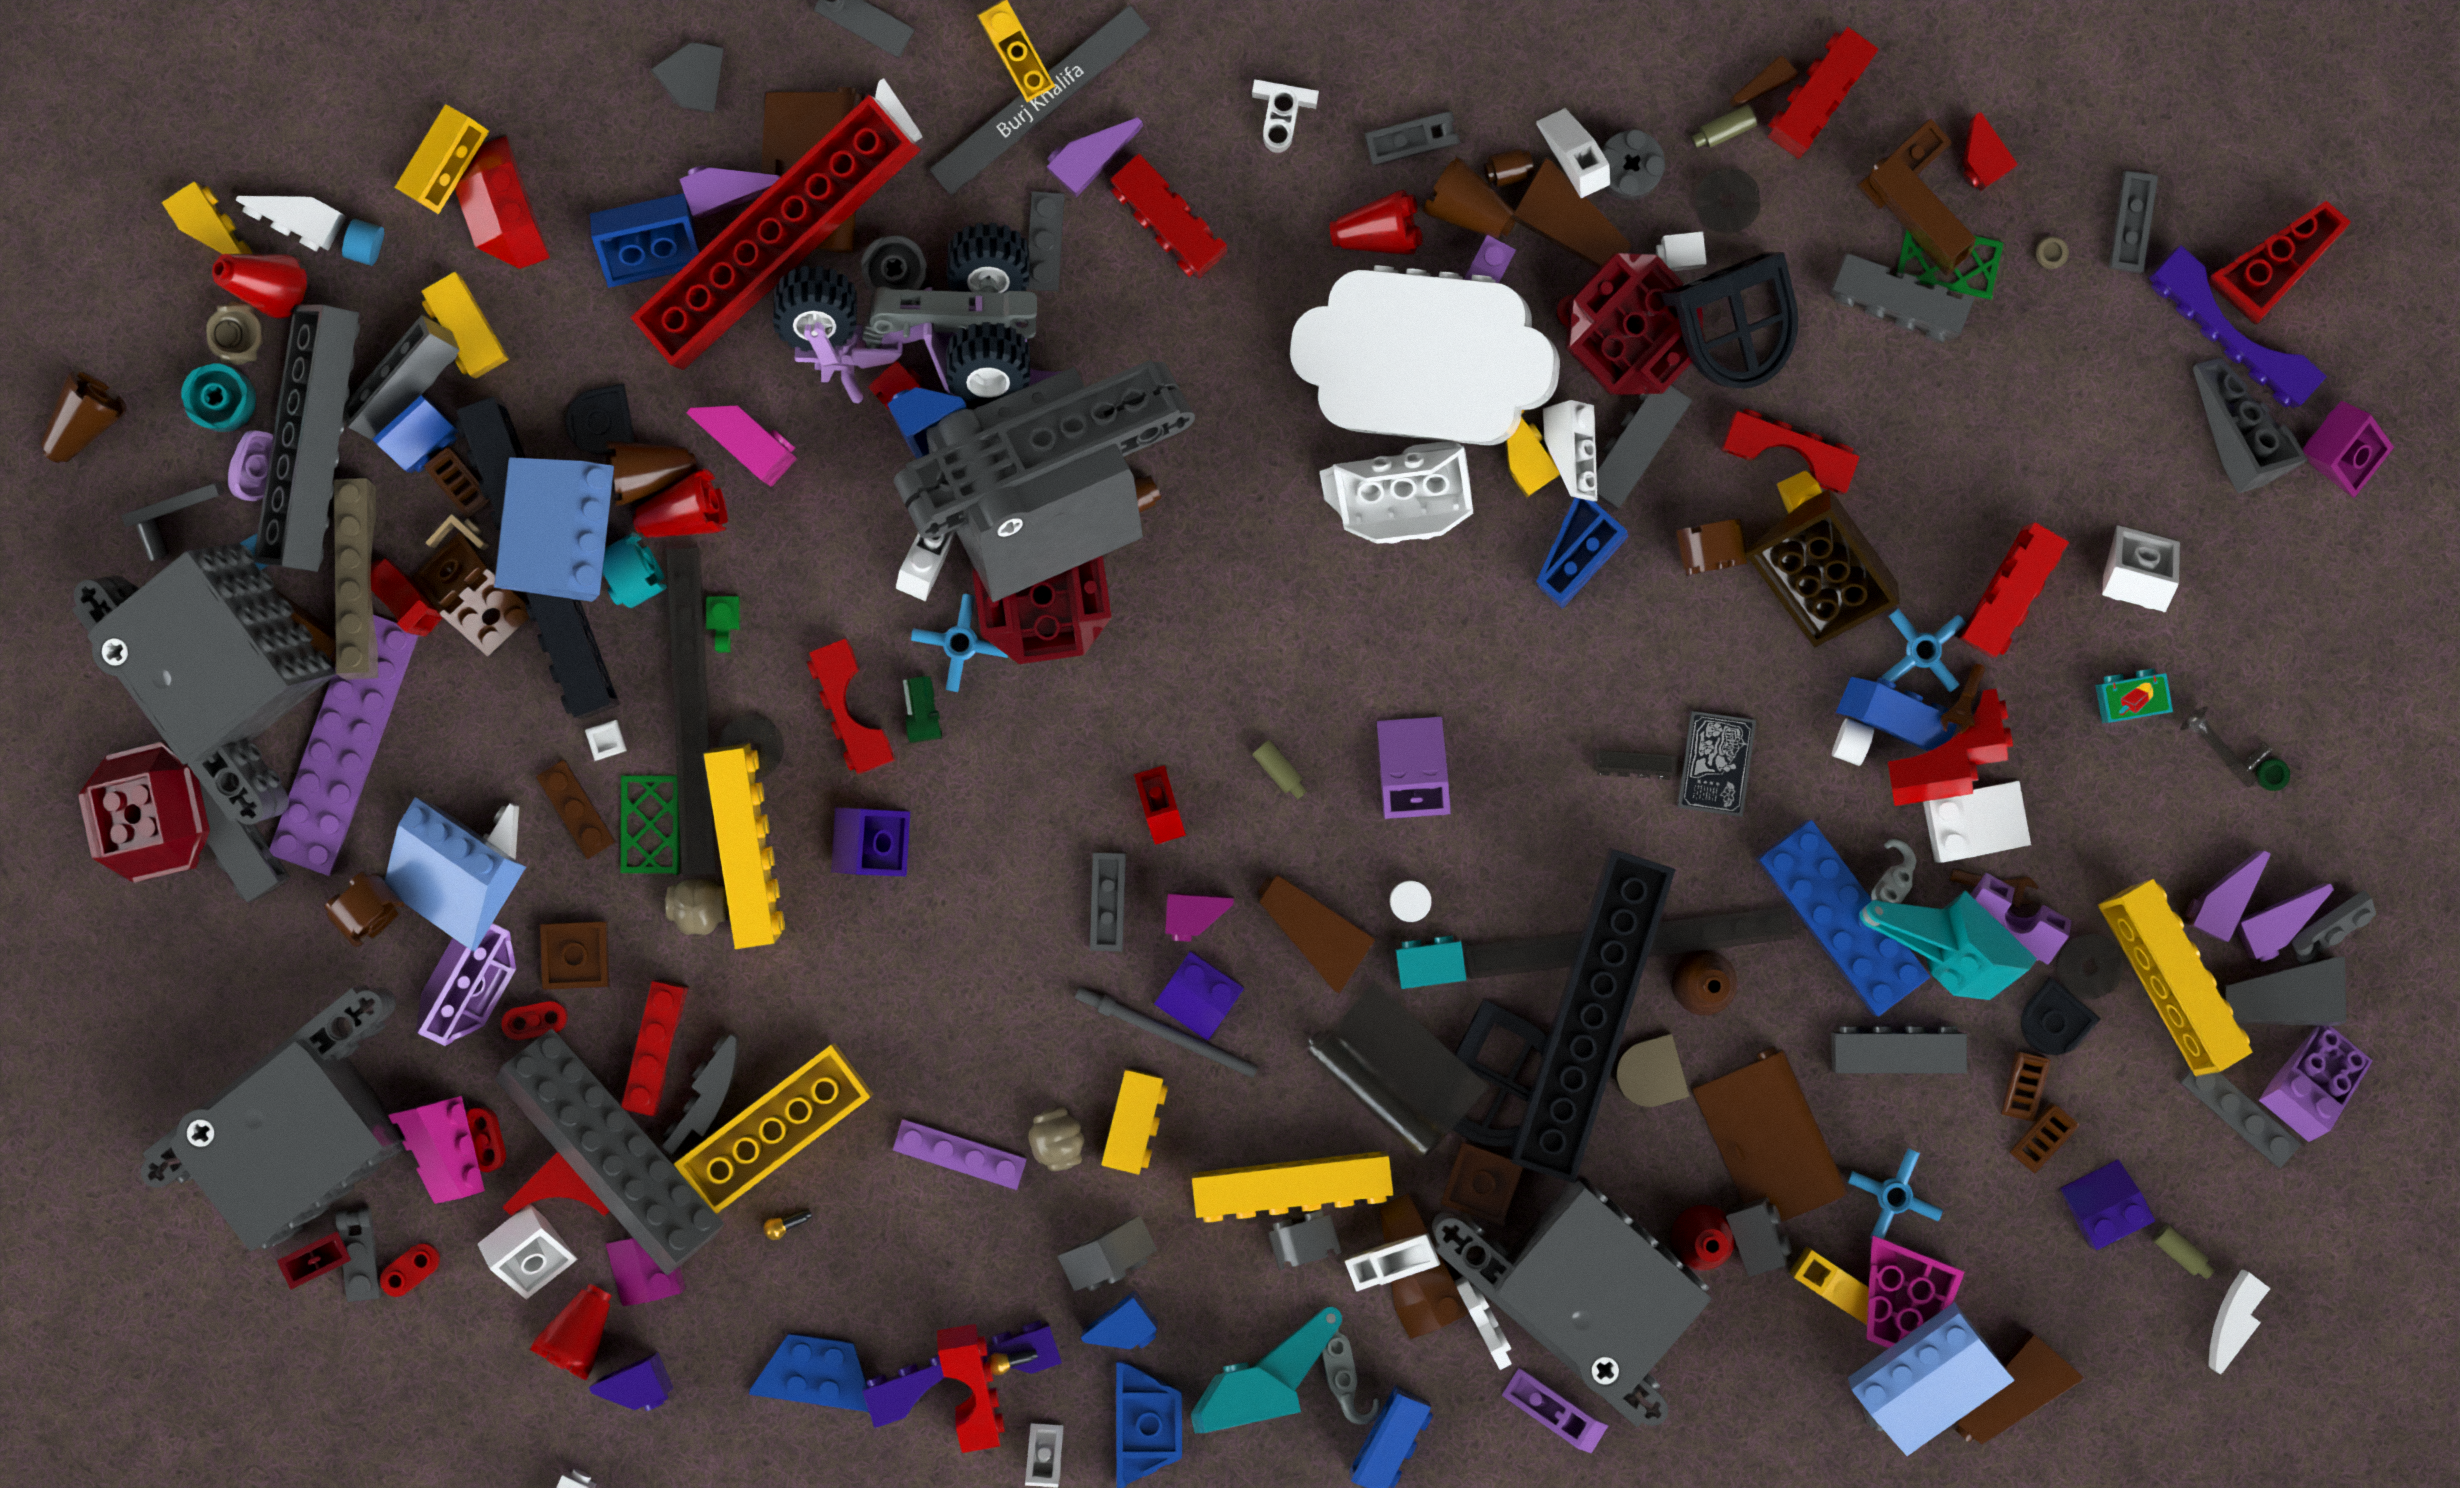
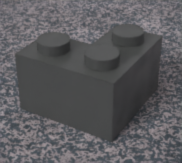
[1057,1215,1157,1292]

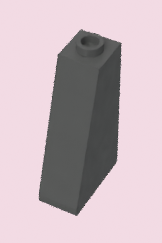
[2220,957,2346,1026]

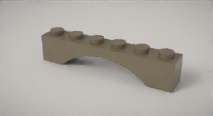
[334,478,378,680]

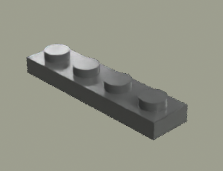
[2179,1069,2301,1169]

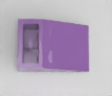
[1377,717,1451,819]
[2259,1026,2372,1142]

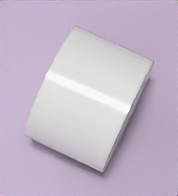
[1832,718,1874,766]
[1390,881,1431,922]

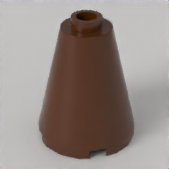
[1423,156,1517,239]
[40,371,127,463]
[605,441,697,506]
[1672,950,1738,1016]

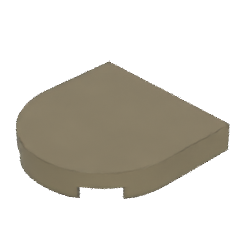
[1616,1033,1690,1107]

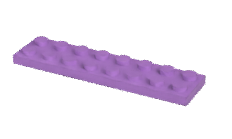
[269,614,419,876]

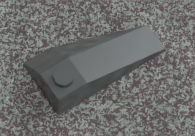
[2193,357,2308,494]

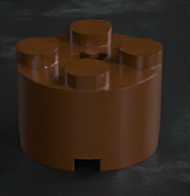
[1676,518,1748,576]
[324,872,404,947]

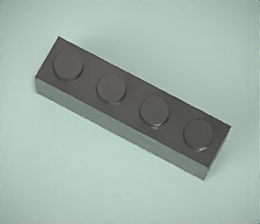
[343,315,460,440]
[1596,385,1692,510]
[199,781,290,903]
[1831,1026,1967,1073]

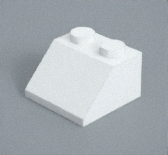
[2102,525,2180,612]
[478,1204,578,1300]

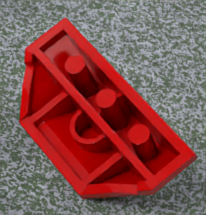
[454,136,550,269]

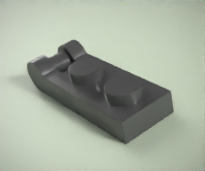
[1364,111,1460,167]
[2292,890,2376,966]
[336,1207,382,1302]

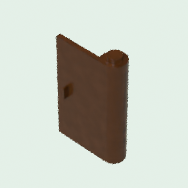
[761,87,863,253]
[1692,1046,1848,1222]

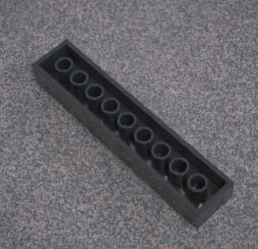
[455,396,620,719]
[1509,847,1676,1183]

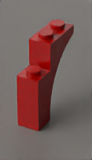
[1888,688,2013,806]

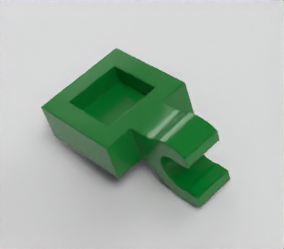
[706,596,740,653]

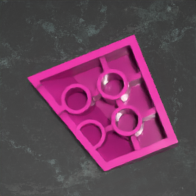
[686,405,797,487]
[1866,1235,1965,1348]

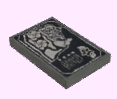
[1677,711,1756,817]

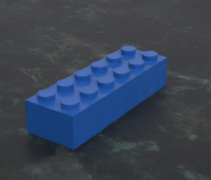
[1755,820,1930,1017]

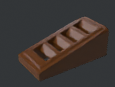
[1730,55,1798,108]
[423,447,491,519]
[2001,1051,2051,1122]
[2009,1103,2080,1174]

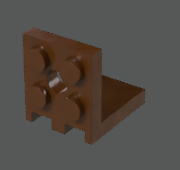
[412,532,529,657]

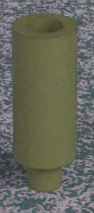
[1691,105,1757,148]
[1252,739,1307,800]
[2152,1223,2214,1279]

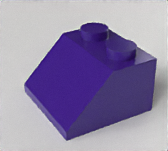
[831,807,910,877]
[1154,950,1244,1041]
[2060,1159,2155,1250]
[588,1352,674,1411]

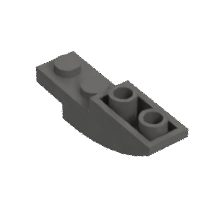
[662,1033,739,1155]

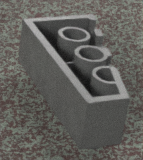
[1829,253,1975,344]

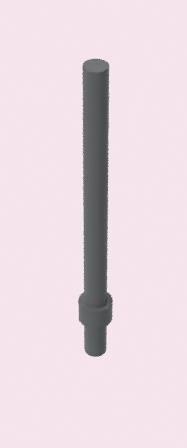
[1075,987,1258,1078]

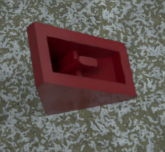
[276,1231,351,1290]

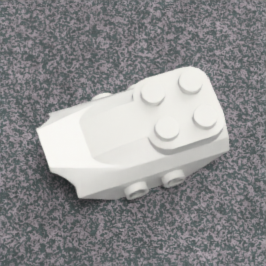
[1320,441,1473,544]

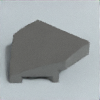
[650,42,724,113]

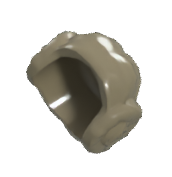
[206,301,264,365]
[665,879,728,935]
[1028,1106,1085,1171]

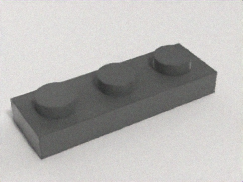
[2108,171,2158,274]
[1026,192,1065,292]
[1090,852,1126,952]

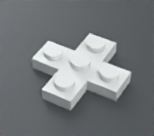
[1454,1276,1512,1370]

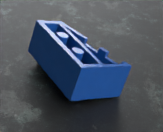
[1536,497,1628,609]
[1836,677,1957,752]

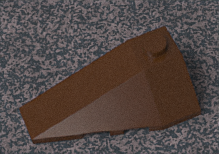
[1379,1193,1470,1339]

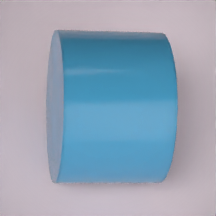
[342,218,384,266]

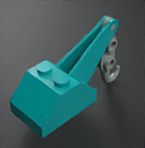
[1860,839,2037,1000]
[1191,1307,1380,1434]

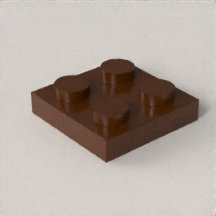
[540,921,610,990]
[1440,1141,1523,1226]

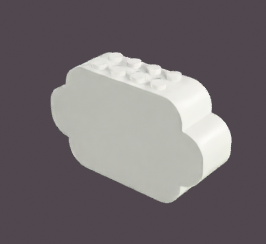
[1290,265,1560,446]

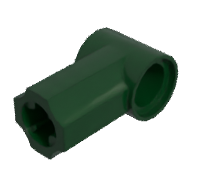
[903,676,942,743]

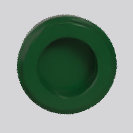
[2256,758,2290,791]

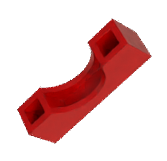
[1720,409,1860,495]
[807,638,896,775]
[621,979,688,1116]
[937,1324,1005,1453]

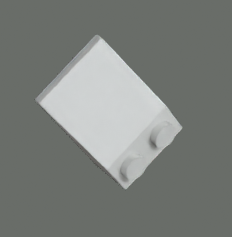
[1923,781,2031,863]

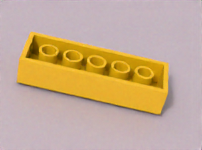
[704,743,785,949]
[2098,879,2253,1076]
[674,1043,874,1214]
[1192,1151,1393,1222]

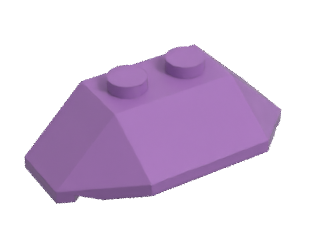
[416,923,516,1046]

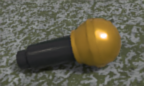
[763,1208,812,1240]
[987,1349,1038,1375]

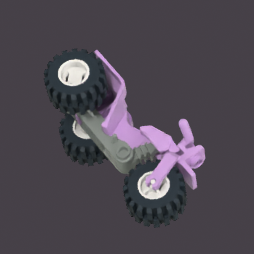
[773,222,1037,407]

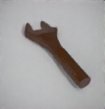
[1940,664,1985,734]
[1949,868,2039,908]

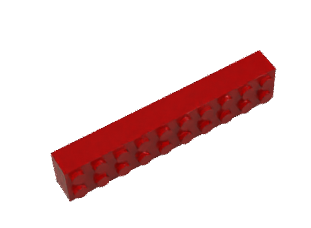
[630,95,922,370]

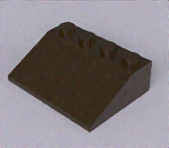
[1745,488,1900,648]

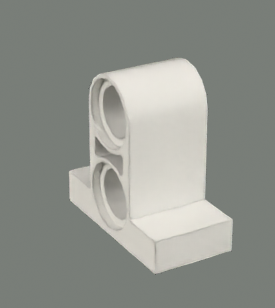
[1252,80,1319,153]

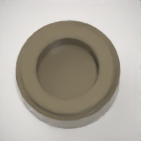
[2035,236,2069,270]

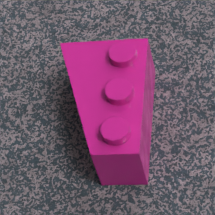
[388,1096,485,1204]

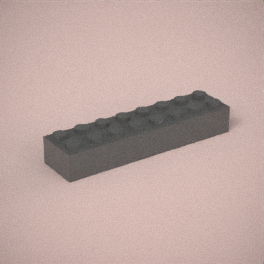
[253,305,360,572]
[495,1029,724,1276]

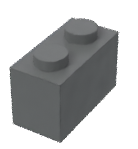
[1726,1197,1792,1277]

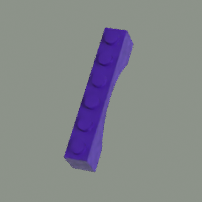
[2149,245,2327,408]
[862,1320,1062,1429]

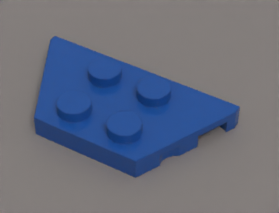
[749,1333,869,1412]
[1116,1361,1182,1488]

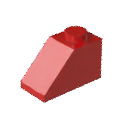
[1962,112,2018,192]
[1134,765,1186,845]

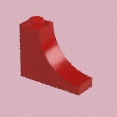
[371,558,443,637]
[502,1152,611,1216]

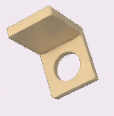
[426,514,490,550]

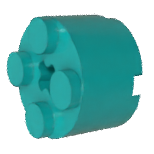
[181,363,256,432]
[602,532,667,608]

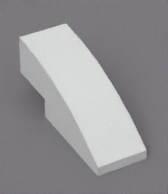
[1345,1233,1440,1291]
[2208,1269,2270,1375]

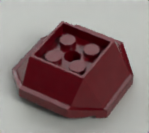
[1566,253,1706,395]
[972,555,1112,665]
[78,741,210,883]

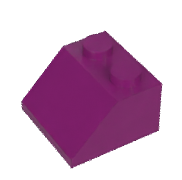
[2302,400,2394,498]
[1165,893,1234,942]
[606,1236,686,1307]

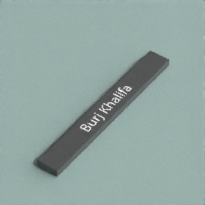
[930,5,1151,196]

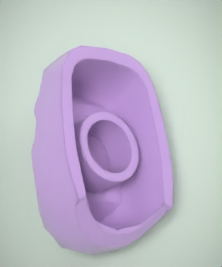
[228,430,273,501]

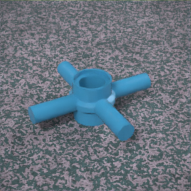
[911,594,1008,692]
[1882,608,1966,692]
[1847,1148,1943,1239]

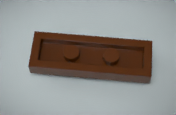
[1857,118,1953,209]
[536,759,616,860]

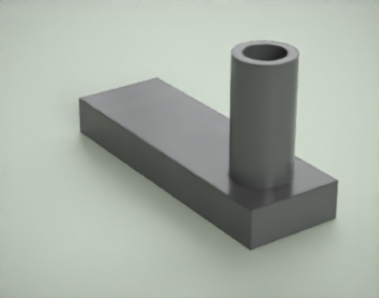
[814,0,915,59]
[121,481,224,561]

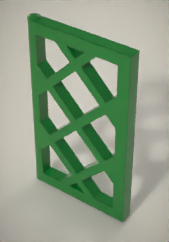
[1894,229,2004,300]
[621,774,680,875]

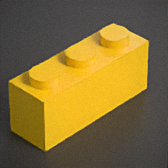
[394,104,489,214]
[421,272,509,379]
[1101,1068,1168,1175]

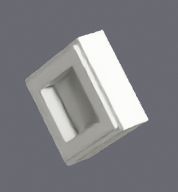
[585,720,627,761]

